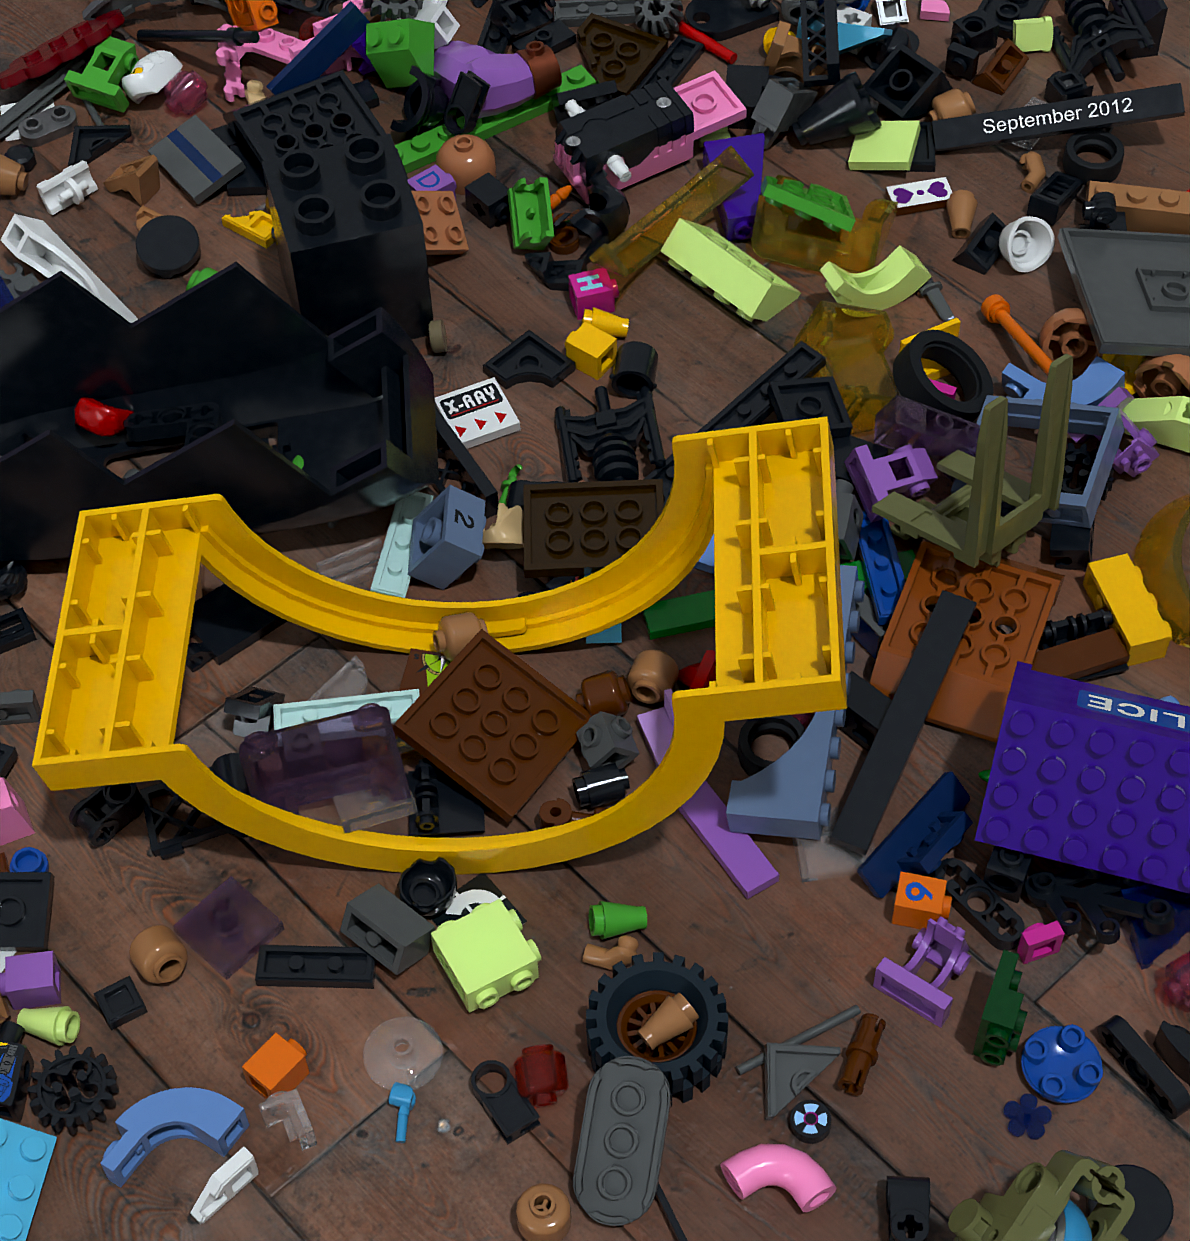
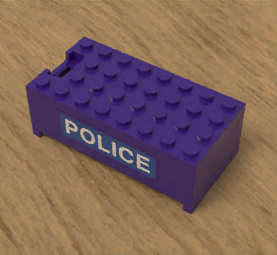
[975,661,1190,894]

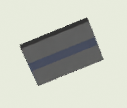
[147,115,246,205]

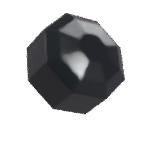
[4,144,37,172]

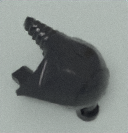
[553,169,630,265]

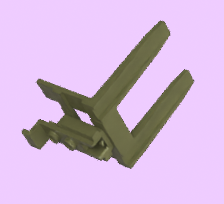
[872,354,1073,568]

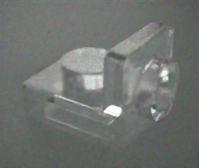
[258,1088,318,1153]

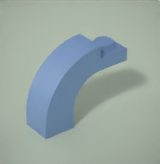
[1002,356,1125,406]
[100,1087,250,1188]

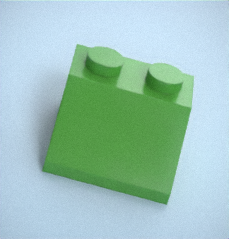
[366,18,435,89]

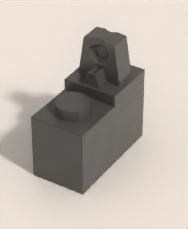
[751,77,818,149]

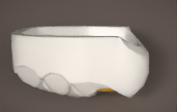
[122,50,183,104]

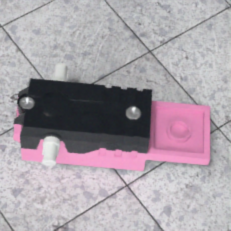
[553,70,747,204]

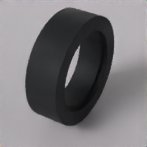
[893,330,994,430]

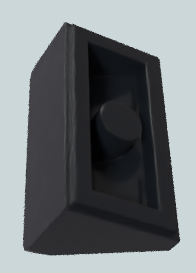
[952,212,1006,275]

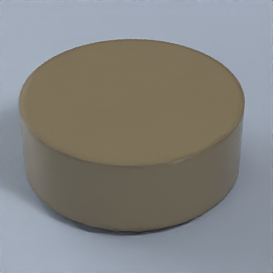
[429,319,447,353]

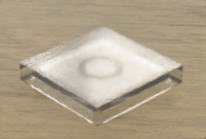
[328,766,418,833]

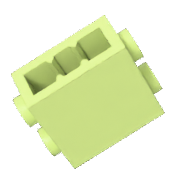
[431,899,541,1013]

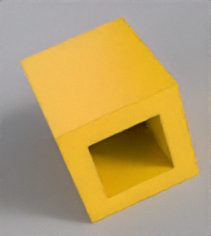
[565,322,617,380]

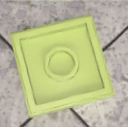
[848,121,921,170]

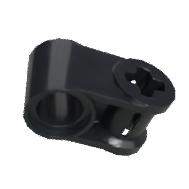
[69,783,143,847]
[886,1176,931,1241]

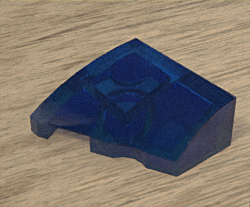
[1119,884,1190,970]

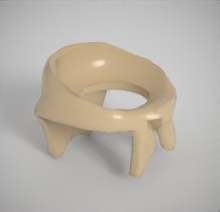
[482,503,524,549]

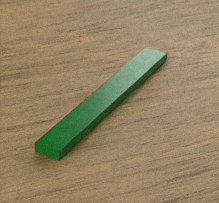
[642,549,916,640]

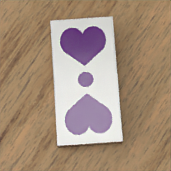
[885,177,952,216]

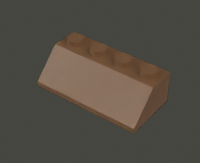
[1083,181,1190,235]

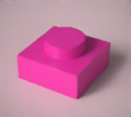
[1017,920,1065,964]

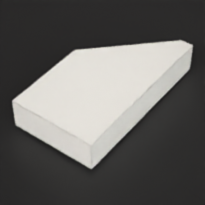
[190,1147,259,1225]

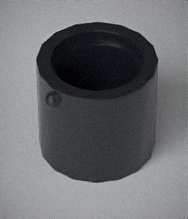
[609,341,658,400]

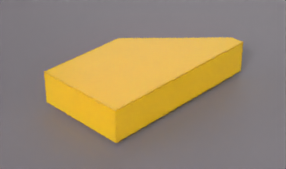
[221,210,276,249]

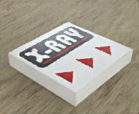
[435,377,521,449]

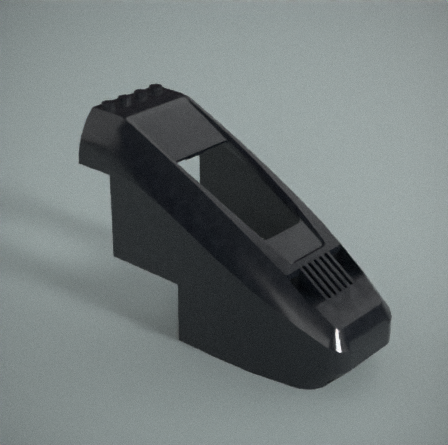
[0,262,439,562]

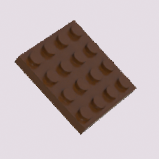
[391,629,592,823]

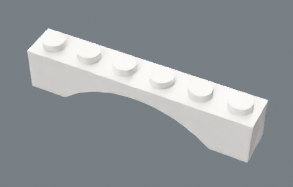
[1,214,138,323]

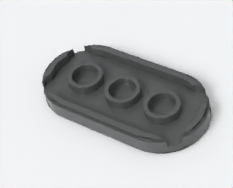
[573,1056,671,1226]

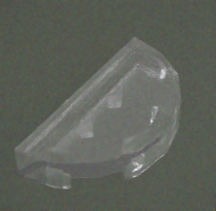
[307,655,368,701]

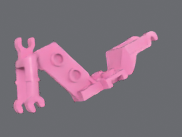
[216,0,391,102]

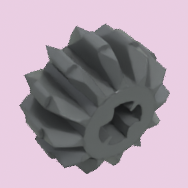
[634,0,684,39]

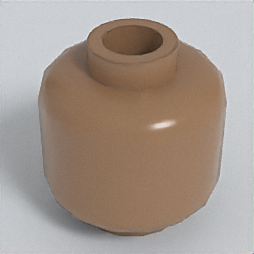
[928,88,976,122]
[433,612,488,661]
[627,650,679,704]
[129,925,188,984]
[516,1183,572,1241]

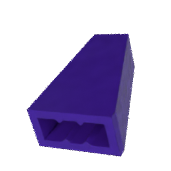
[703,133,765,241]

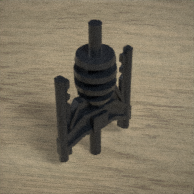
[1052,0,1156,84]
[555,386,666,483]

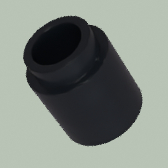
[572,763,630,808]

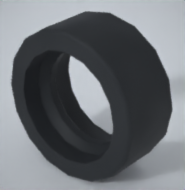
[1063,129,1124,186]
[737,715,806,776]

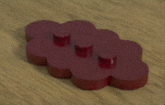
[0,9,125,90]

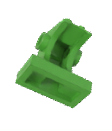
[64,36,139,113]

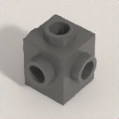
[576,711,640,769]

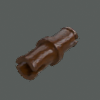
[838,1013,886,1096]

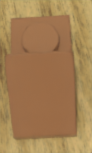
[103,154,160,206]

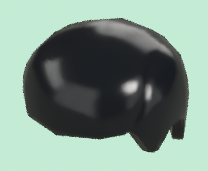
[397,857,457,916]

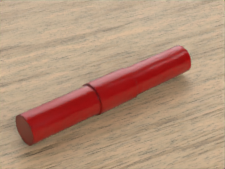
[676,22,737,64]

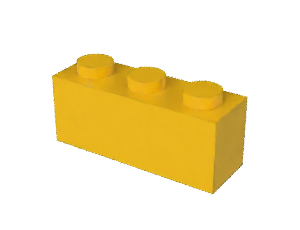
[1083,553,1172,666]

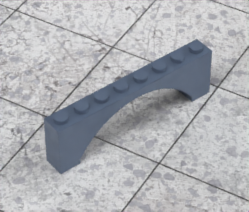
[726,565,865,840]

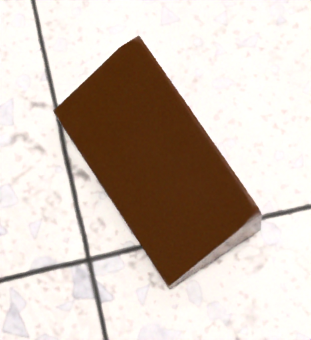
[971,38,1029,95]

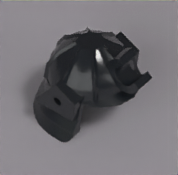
[390,65,449,135]

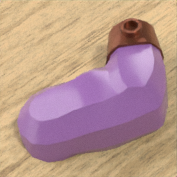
[434,40,562,118]

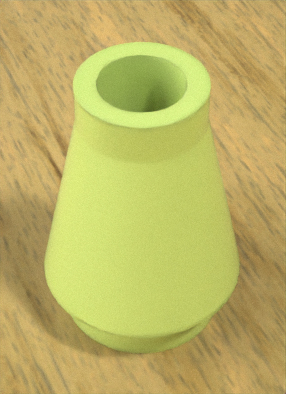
[17,1006,80,1046]

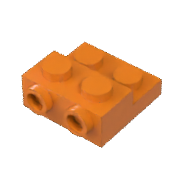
[225,0,279,31]

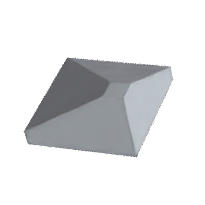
[872,0,909,26]

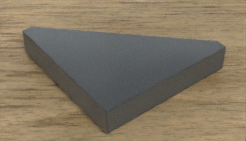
[764,1043,841,1120]

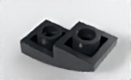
[1153,1020,1190,1086]

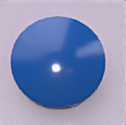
[1021,1024,1103,1103]

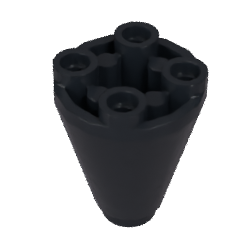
[792,71,882,146]

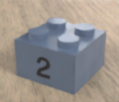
[407,485,487,590]

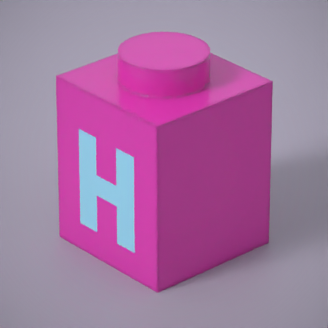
[568,267,619,320]

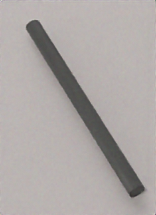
[735,1005,861,1075]

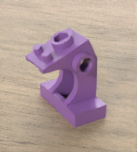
[1068,387,1160,477]
[844,444,938,523]
[873,916,972,1028]

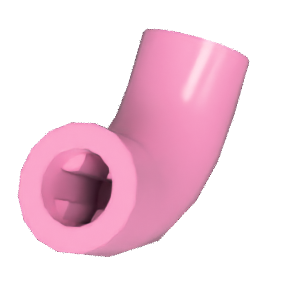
[720,1144,837,1212]

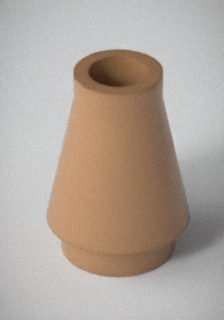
[946,190,978,239]
[637,992,699,1050]

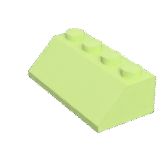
[660,218,801,322]

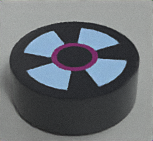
[790,1100,831,1144]

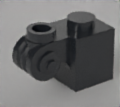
[1078,192,1127,231]

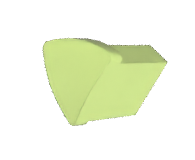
[1012,16,1053,52]

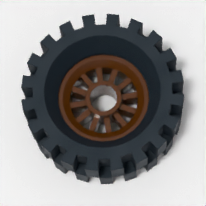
[586,952,728,1106]

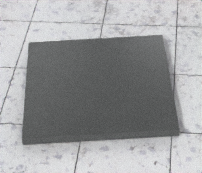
[1057,228,1190,357]

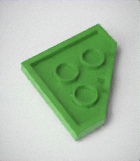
[760,176,856,232]

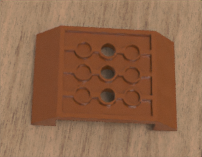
[869,539,1065,743]

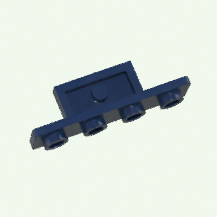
[857,771,973,898]

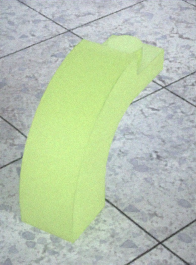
[820,245,932,315]

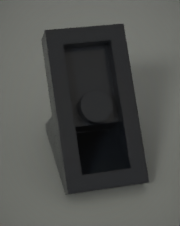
[224,686,285,741]

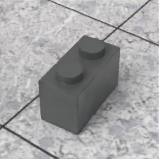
[340,883,435,975]

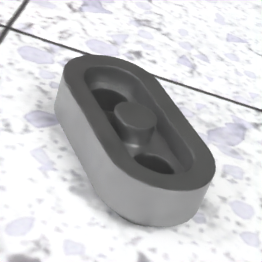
[18,105,78,147]

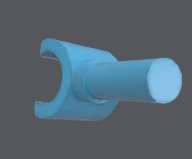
[389,1082,416,1143]

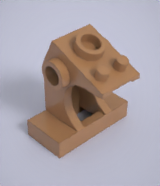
[763,20,828,96]

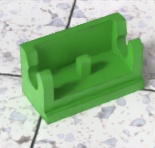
[507,177,554,250]

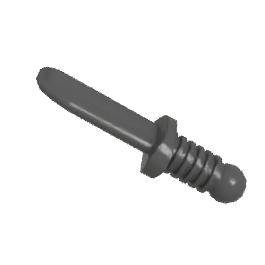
[919,267,955,322]

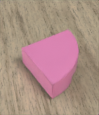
[920,0,950,22]

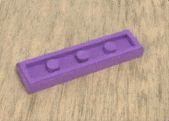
[678,780,779,899]

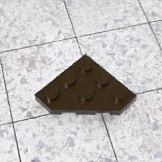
[577,13,668,98]

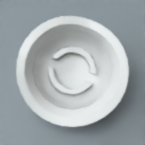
[999,216,1055,273]

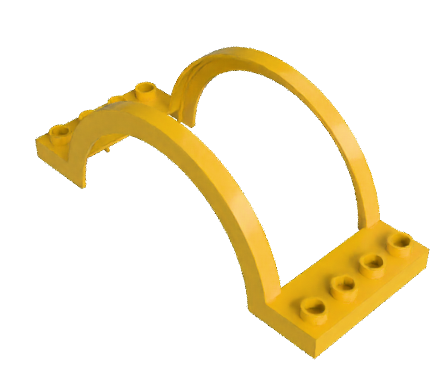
[32,417,847,875]

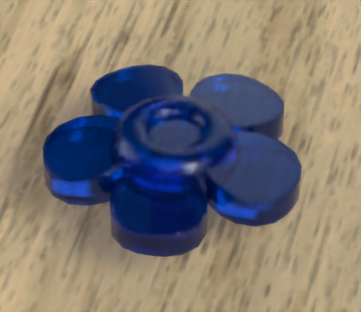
[1004,1094,1052,1140]

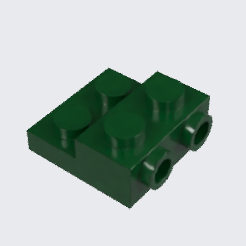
[972,950,1028,1066]

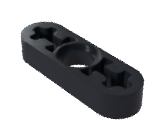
[934,858,1025,951]
[1097,1015,1190,1120]

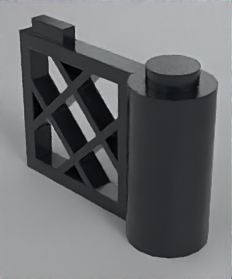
[140,753,257,860]

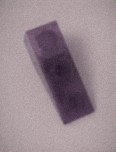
[874,395,980,457]

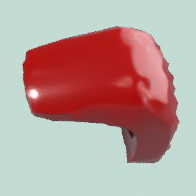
[74,397,134,436]

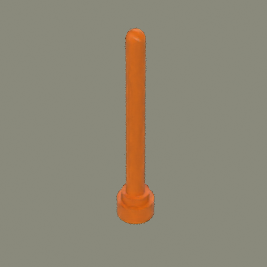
[981,294,1053,376]

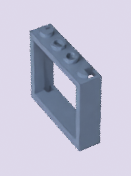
[951,395,1124,528]

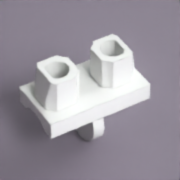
[36,160,98,215]

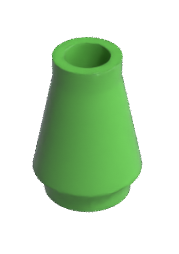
[588,901,647,940]

